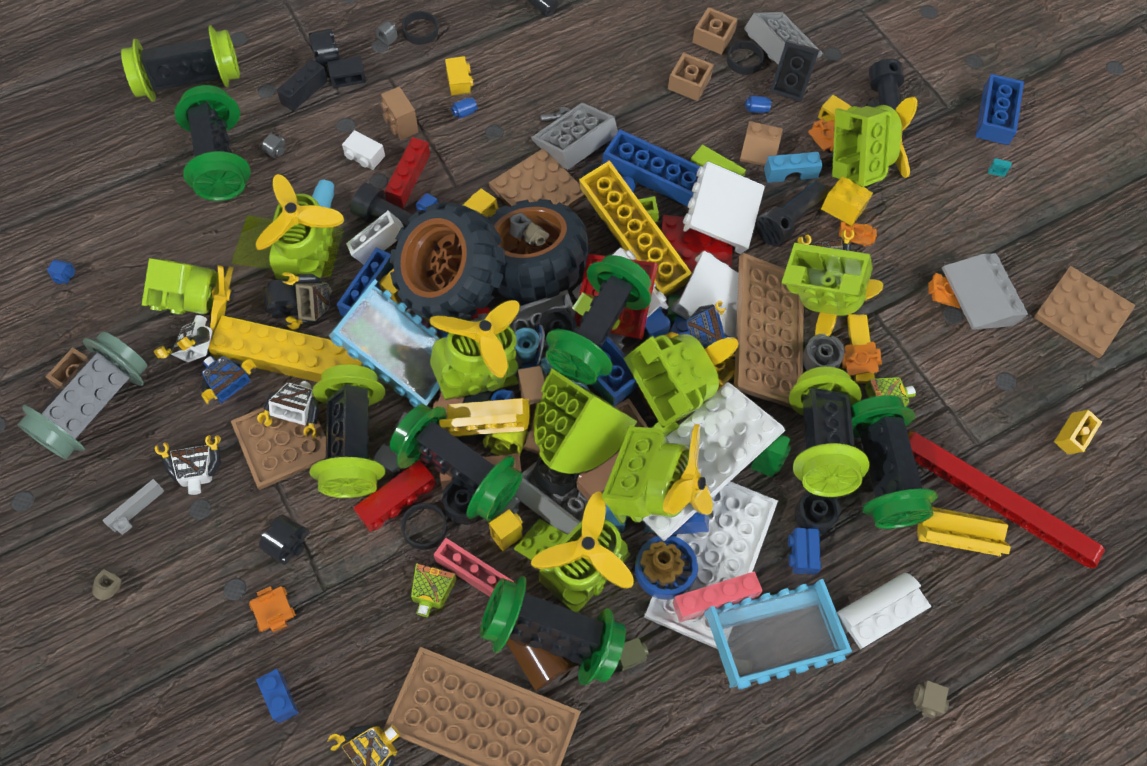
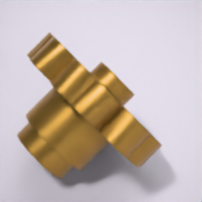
[640,541,684,586]

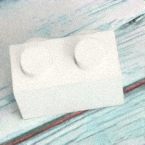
[342,130,385,170]

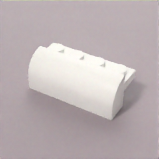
[837,573,931,649]

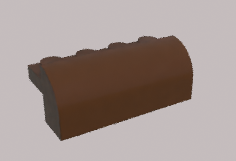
[506,594,578,691]

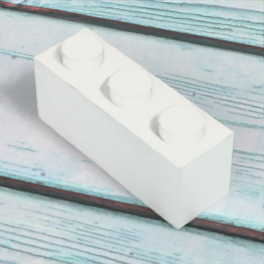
[346,211,404,265]

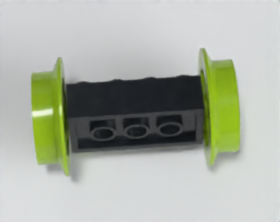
[121,25,240,102]
[310,364,385,498]
[789,367,869,497]

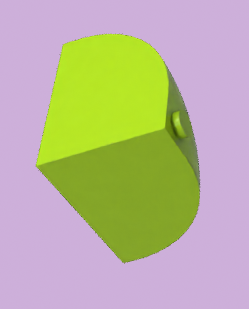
[534,368,637,474]

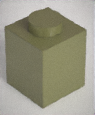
[618,637,649,671]

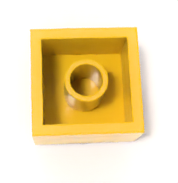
[821,176,873,226]

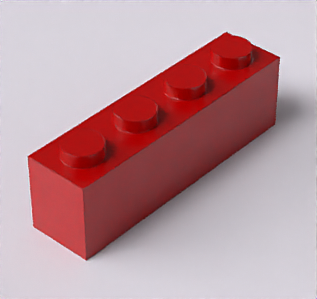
[385,137,430,208]
[353,460,436,532]

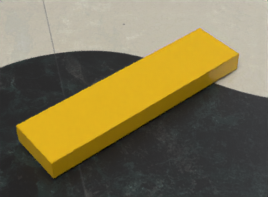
[847,314,875,384]

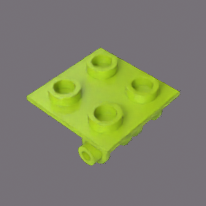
[514,518,567,570]

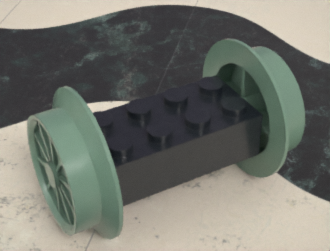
[17,332,148,460]

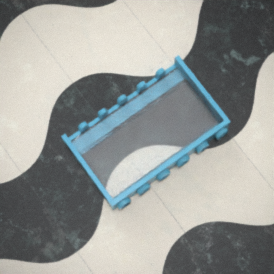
[328,279,440,407]
[704,579,852,690]

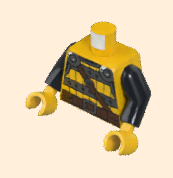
[327,725,400,766]

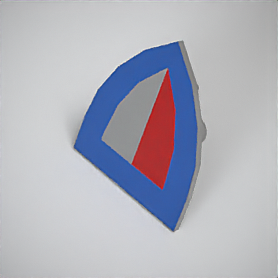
[536,324,549,365]

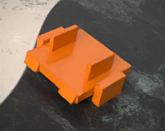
[808,118,835,152]
[839,222,877,246]
[928,273,961,309]
[842,342,882,375]
[249,586,296,633]

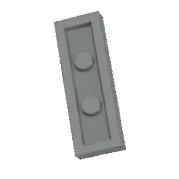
[102,479,164,535]

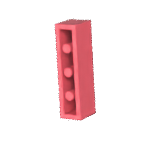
[434,538,514,597]
[673,571,762,623]

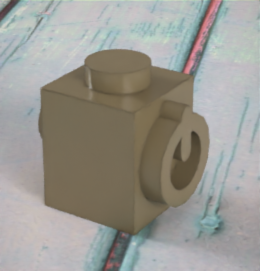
[913,680,949,718]

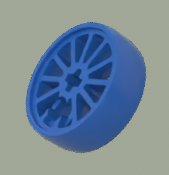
[634,536,698,600]

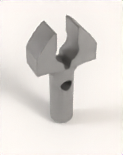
[540,107,573,122]

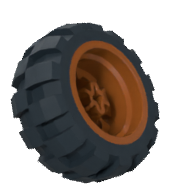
[488,199,590,302]
[390,202,505,320]

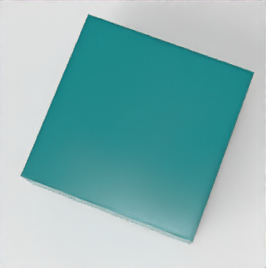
[988,158,1012,177]

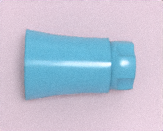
[312,179,335,208]
[515,328,540,363]

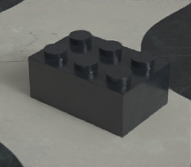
[770,40,820,102]

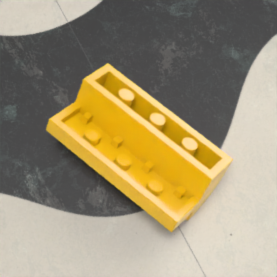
[439,398,530,436]
[917,507,1011,556]

